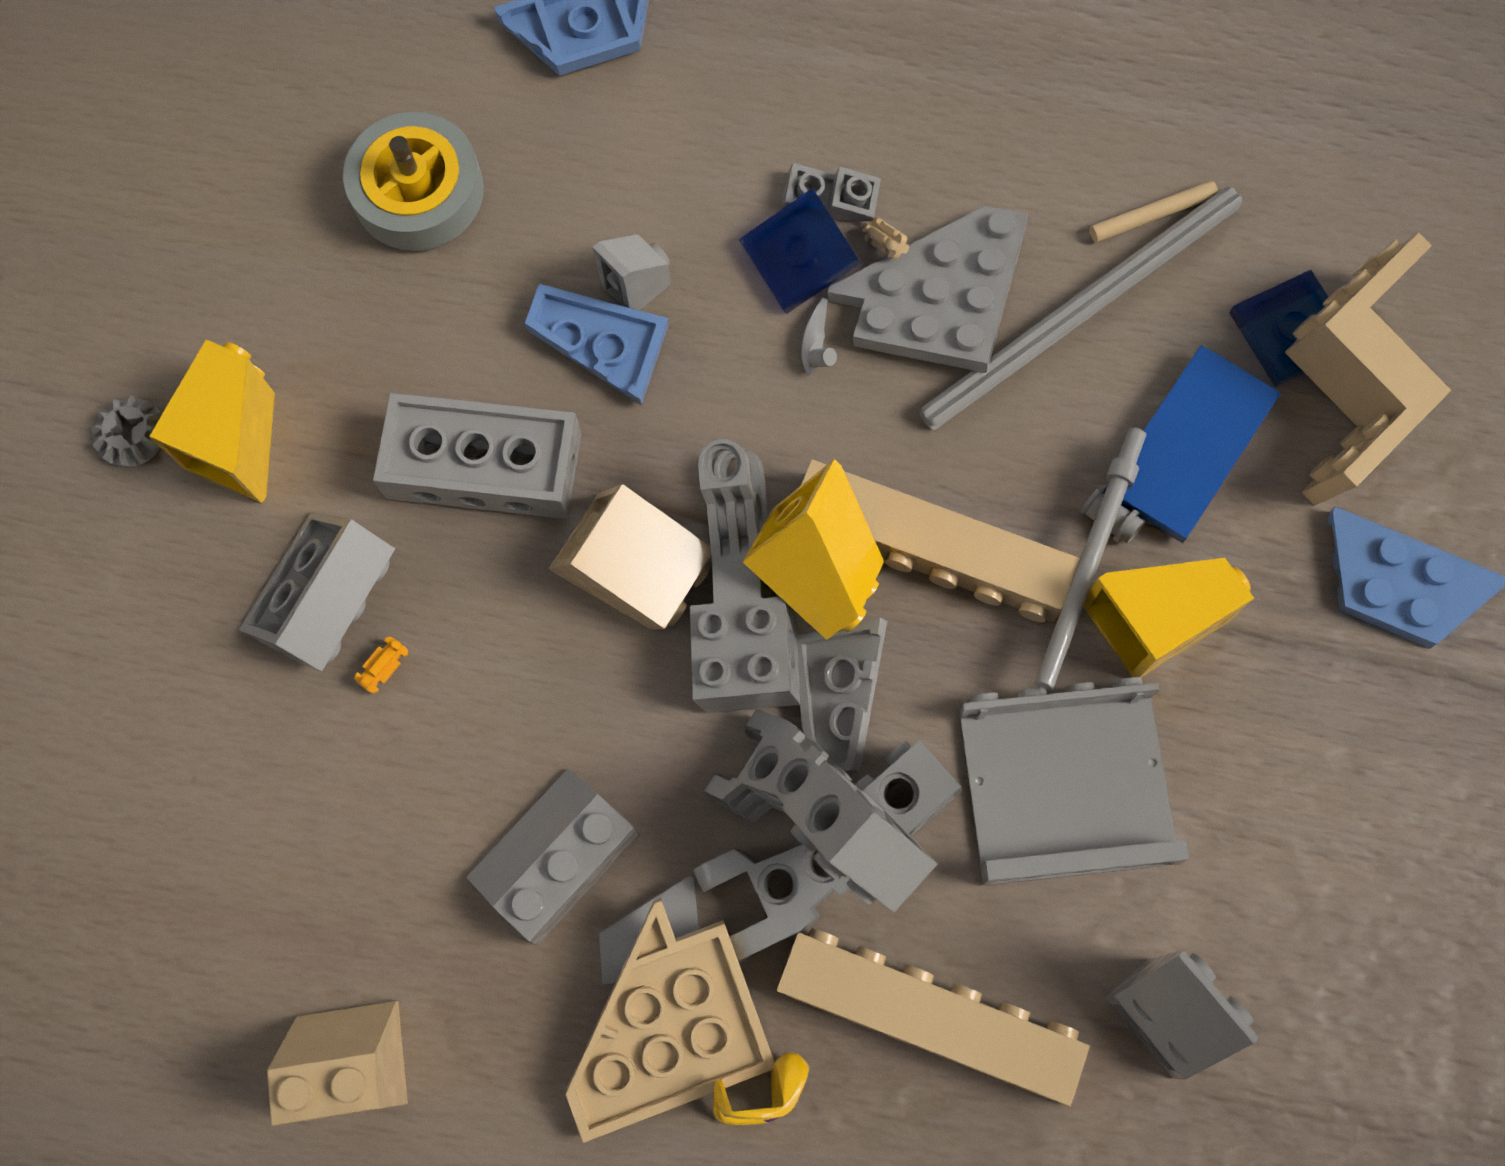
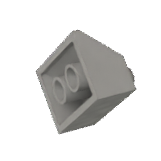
[239,511,395,672]
[466,769,639,945]

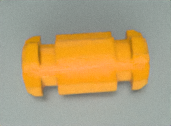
[354,636,409,694]

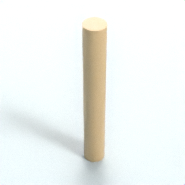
[1089,180,1218,243]

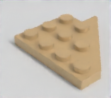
[565,898,775,1143]

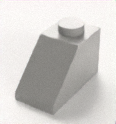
[593,234,671,310]

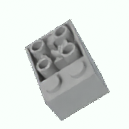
[1105,951,1260,1080]

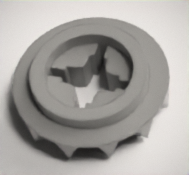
[90,395,162,467]

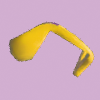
[713,1052,809,1125]

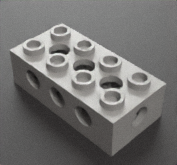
[373,393,582,519]

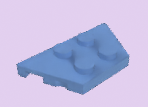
[494,0,649,76]
[1327,506,1505,649]

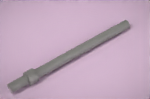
[1034,428,1147,690]

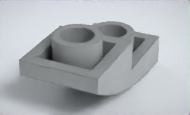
[781,163,881,221]

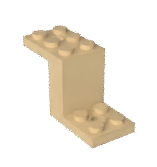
[1285,232,1451,505]

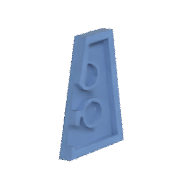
[525,284,669,406]

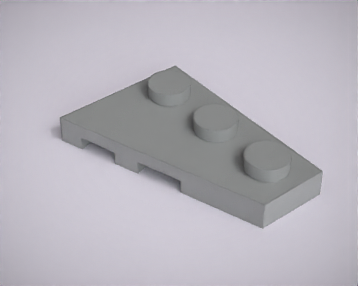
[796,617,887,774]

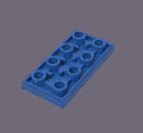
[1103,345,1281,543]

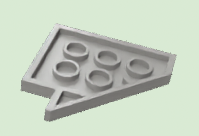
[828,206,1028,373]

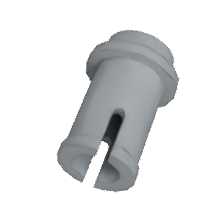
[1081,488,1144,544]

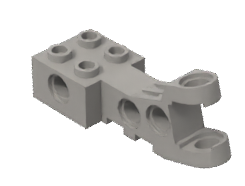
[690,439,801,713]
[703,709,938,912]
[693,740,962,961]

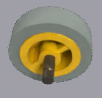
[343,112,484,251]

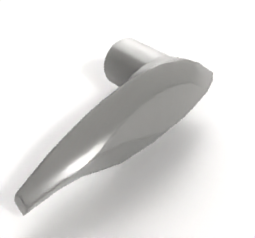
[801,298,837,376]

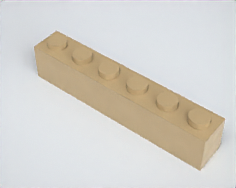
[801,459,1080,623]
[777,928,1090,1107]

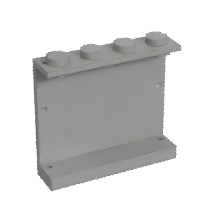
[959,677,1189,886]

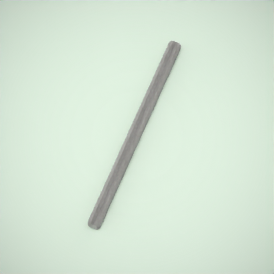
[920,187,1243,430]

